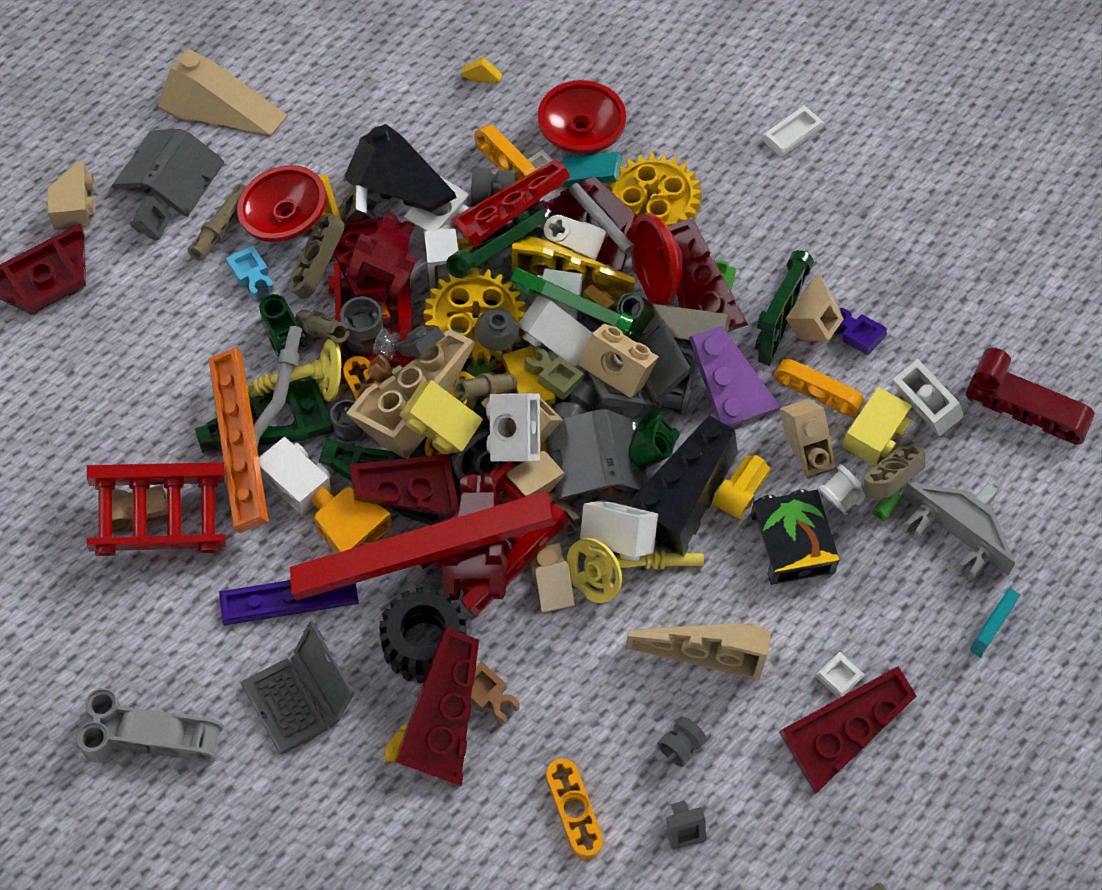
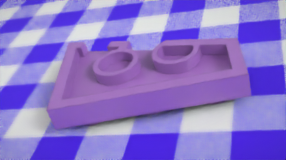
[689,326,781,425]

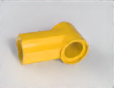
[712,455,771,521]

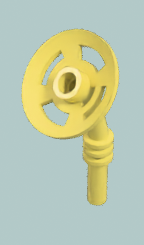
[247,338,341,402]
[566,538,704,603]

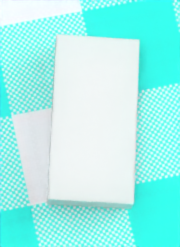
[761,105,825,157]

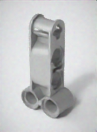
[76,688,224,762]

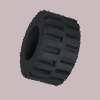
[379,587,467,683]

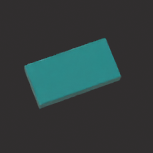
[562,152,622,188]
[970,588,1021,658]

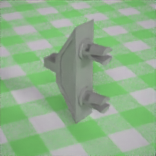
[901,483,1015,580]

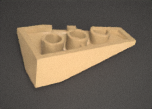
[158,49,288,137]
[346,329,475,458]

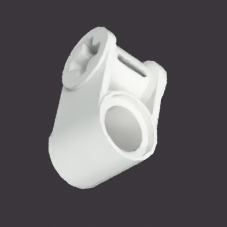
[544,215,607,261]
[817,464,865,515]

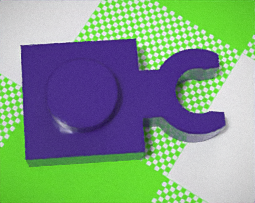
[835,308,887,355]

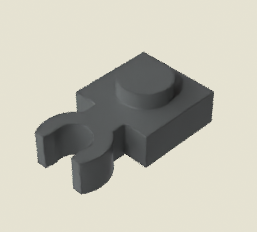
[395,325,445,357]

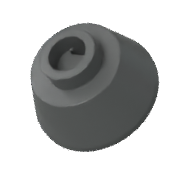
[475,308,519,351]

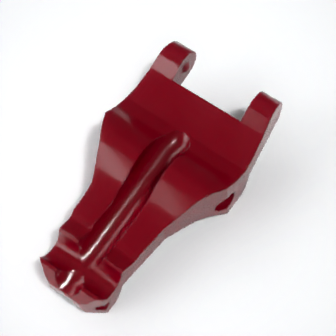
[345,212,418,299]
[439,474,511,600]

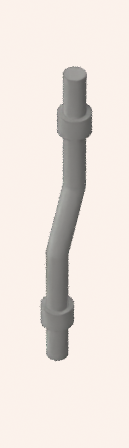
[229,326,302,511]

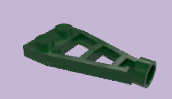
[446,209,546,279]
[755,250,814,366]
[195,376,333,453]
[319,438,455,525]

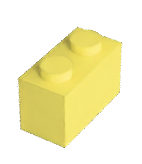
[399,380,483,454]
[842,387,912,466]

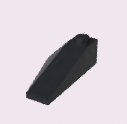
[344,124,457,212]

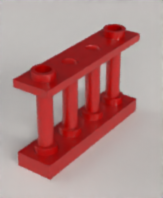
[328,263,414,384]
[419,461,569,617]
[87,462,226,556]

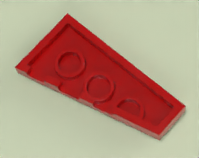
[451,159,570,248]

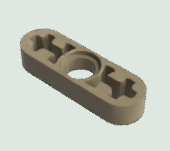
[288,213,344,299]
[864,445,925,499]

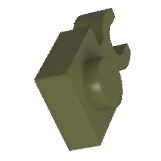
[524,347,584,400]

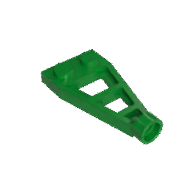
[510,266,634,336]

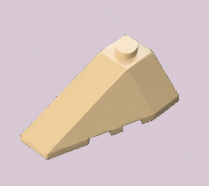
[626,623,771,680]

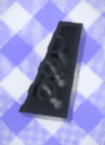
[627,415,738,557]

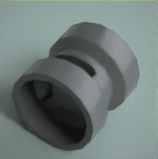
[330,399,364,442]
[657,717,707,767]

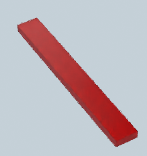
[290,491,555,601]

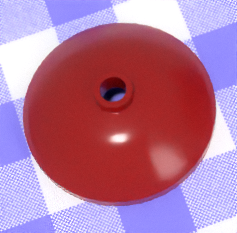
[538,80,626,154]
[237,165,327,242]
[630,213,683,305]

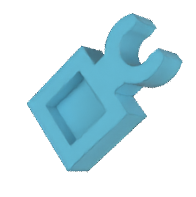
[226,245,274,300]

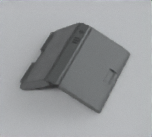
[111,129,224,217]
[584,319,691,411]
[546,409,648,501]
[240,621,354,754]

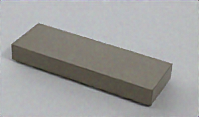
[637,303,731,343]

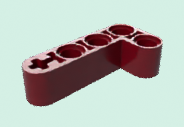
[966,348,1095,445]

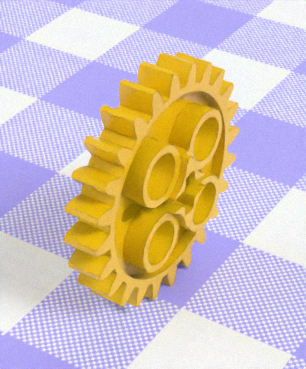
[605,153,702,226]
[423,267,526,366]

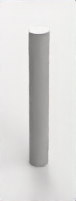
[569,183,635,254]

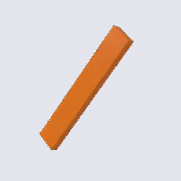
[208,347,269,533]

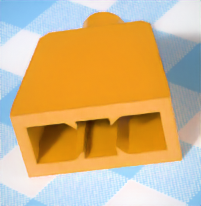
[311,487,392,554]

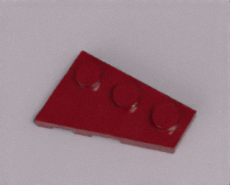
[350,454,459,517]

